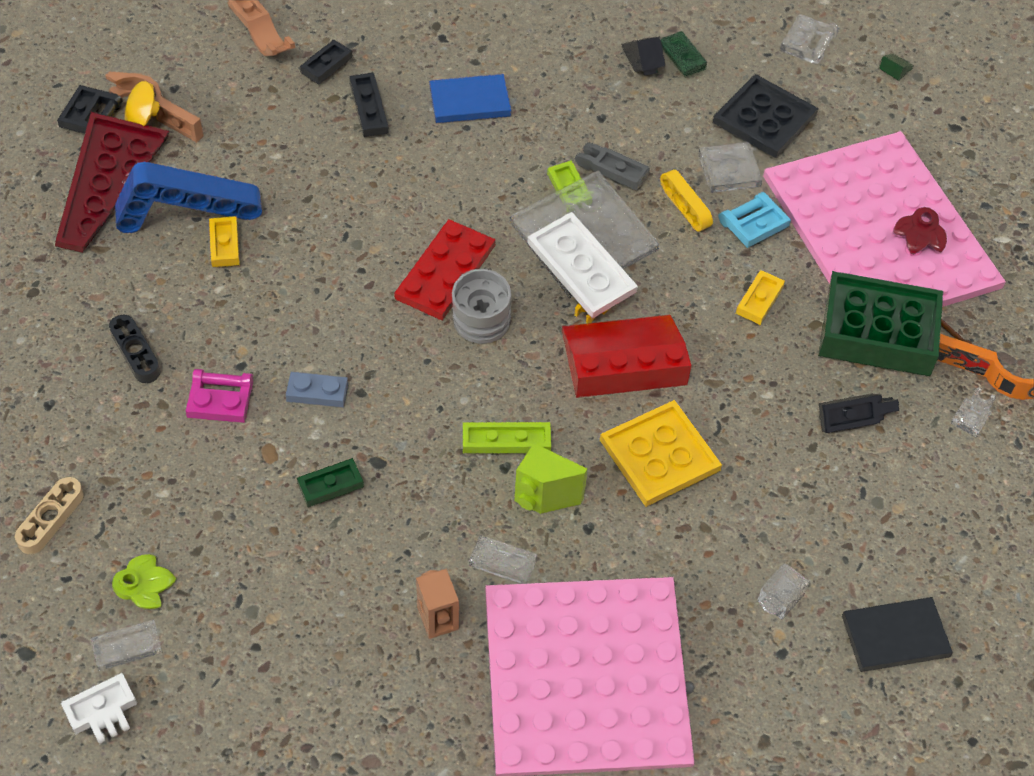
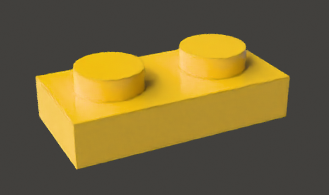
[209,216,240,267]
[736,270,785,325]

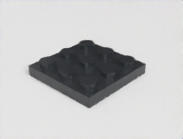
[712,74,818,158]

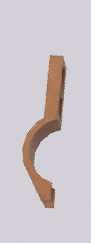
[228,0,296,56]
[105,72,204,143]

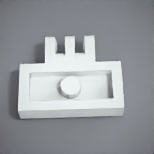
[61,673,137,744]

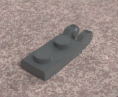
[575,142,650,191]

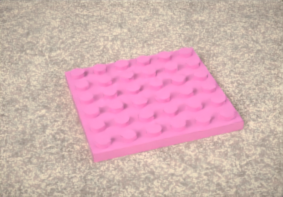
[485,577,694,776]

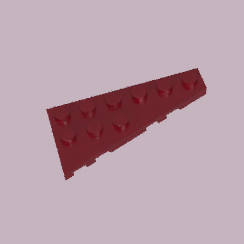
[55,112,169,253]

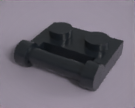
[57,85,123,134]

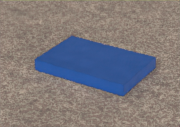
[429,74,511,123]

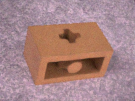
[416,569,459,639]

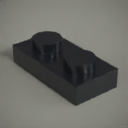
[300,39,353,85]

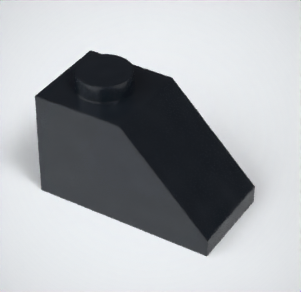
[621,36,666,75]

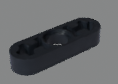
[109,314,160,383]

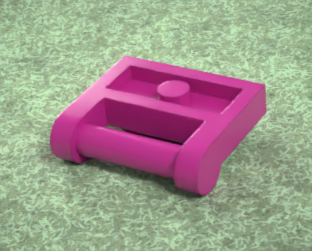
[185,369,253,423]

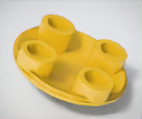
[125,81,159,126]

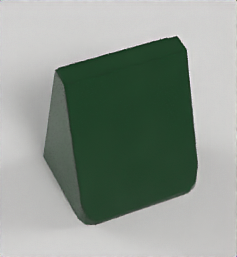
[879,54,914,81]

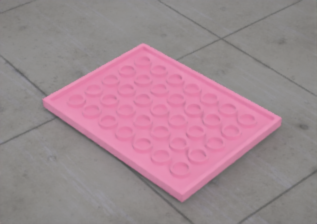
[763,131,1006,307]

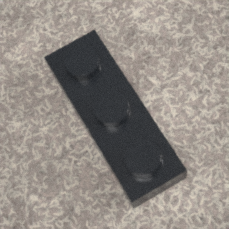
[349,72,389,137]

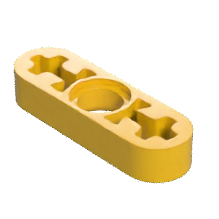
[660,169,713,232]

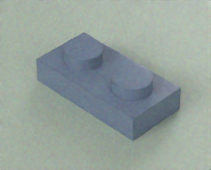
[286,372,348,408]

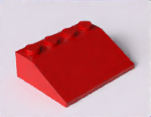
[561,315,691,398]

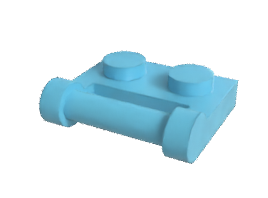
[719,192,791,248]

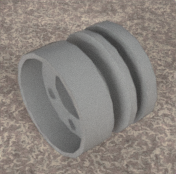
[452,269,511,344]

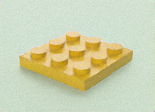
[600,400,722,507]

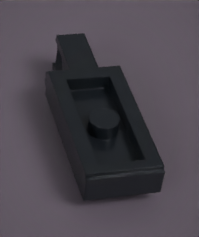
[819,393,899,433]

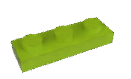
[463,422,551,453]

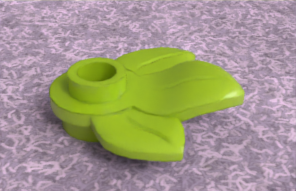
[112,554,176,609]

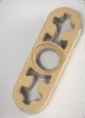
[15,477,84,554]

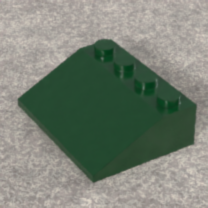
[818,271,943,376]

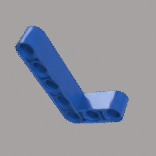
[115,162,262,233]

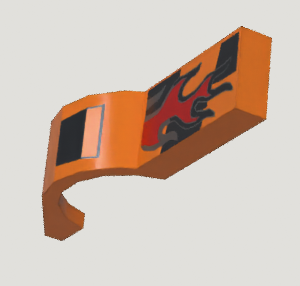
[937,334,1034,400]

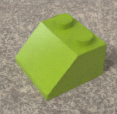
[514,443,588,514]

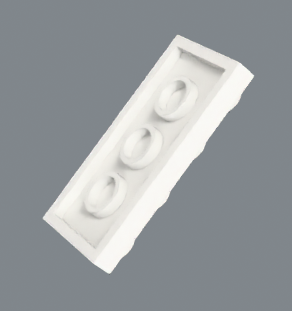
[527,212,638,319]

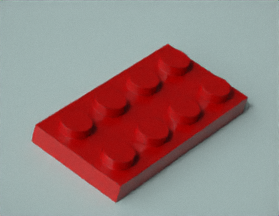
[394,219,496,321]

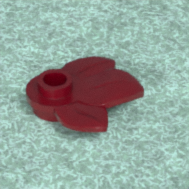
[893,207,947,255]

